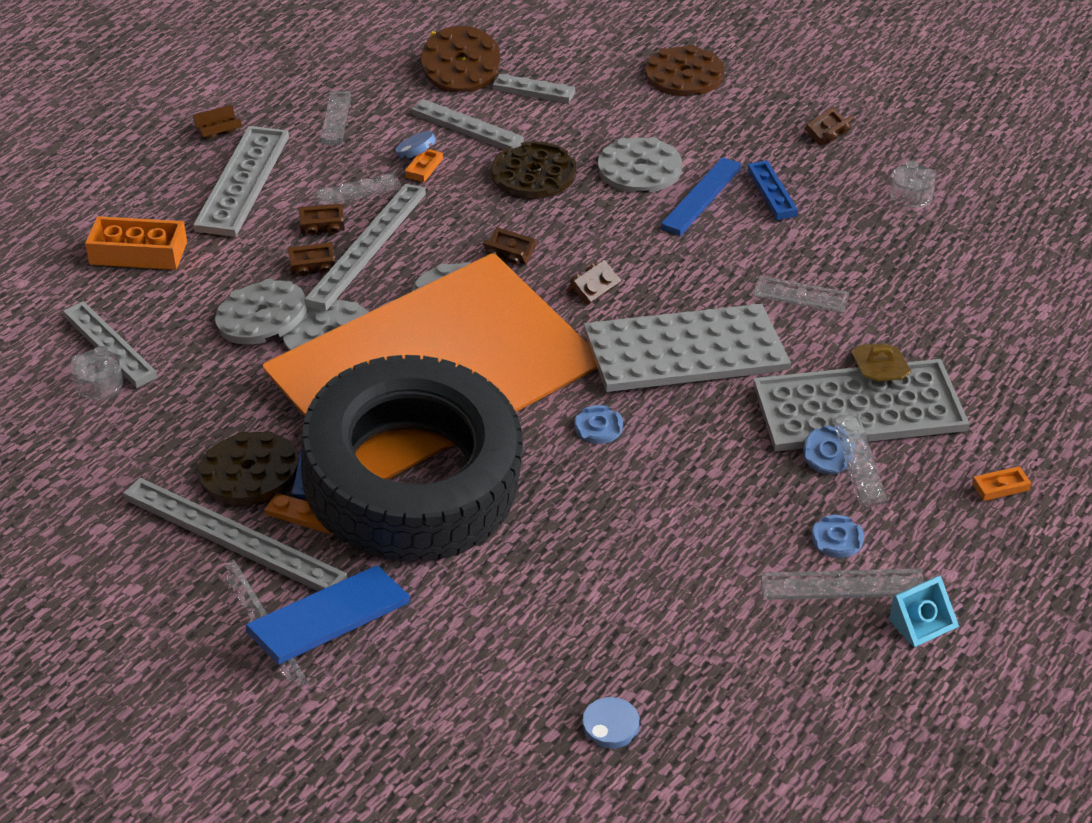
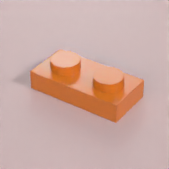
[405,149,443,182]
[972,466,1031,501]

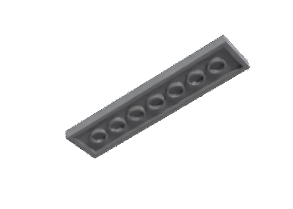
[193,126,289,237]

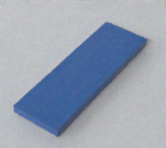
[245,565,410,665]

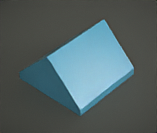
[889,576,959,647]

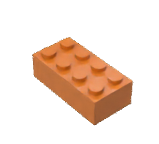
[85,216,187,270]

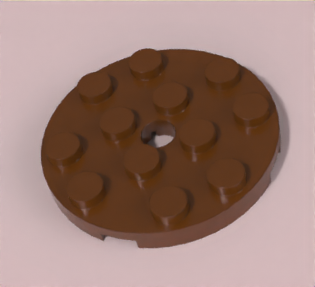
[421,26,500,92]
[645,45,725,96]

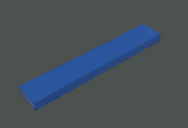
[661,157,741,236]

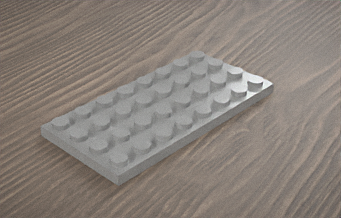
[583,304,791,392]
[753,359,969,452]

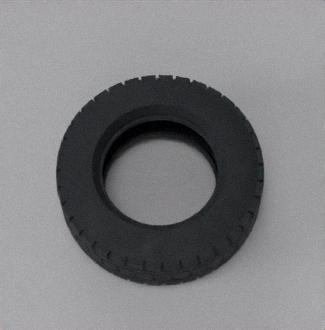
[301,355,523,562]

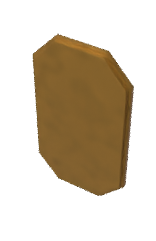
[851,343,911,381]

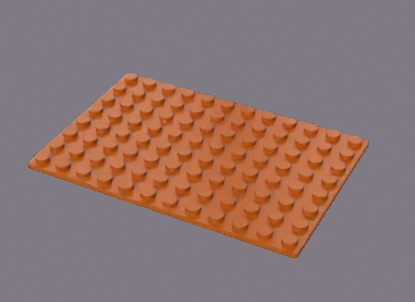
[263,254,598,480]

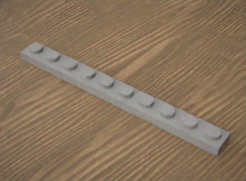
[305,184,426,311]
[124,478,347,591]

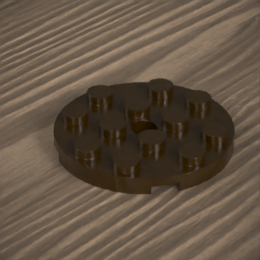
[492,142,576,199]
[198,431,299,505]

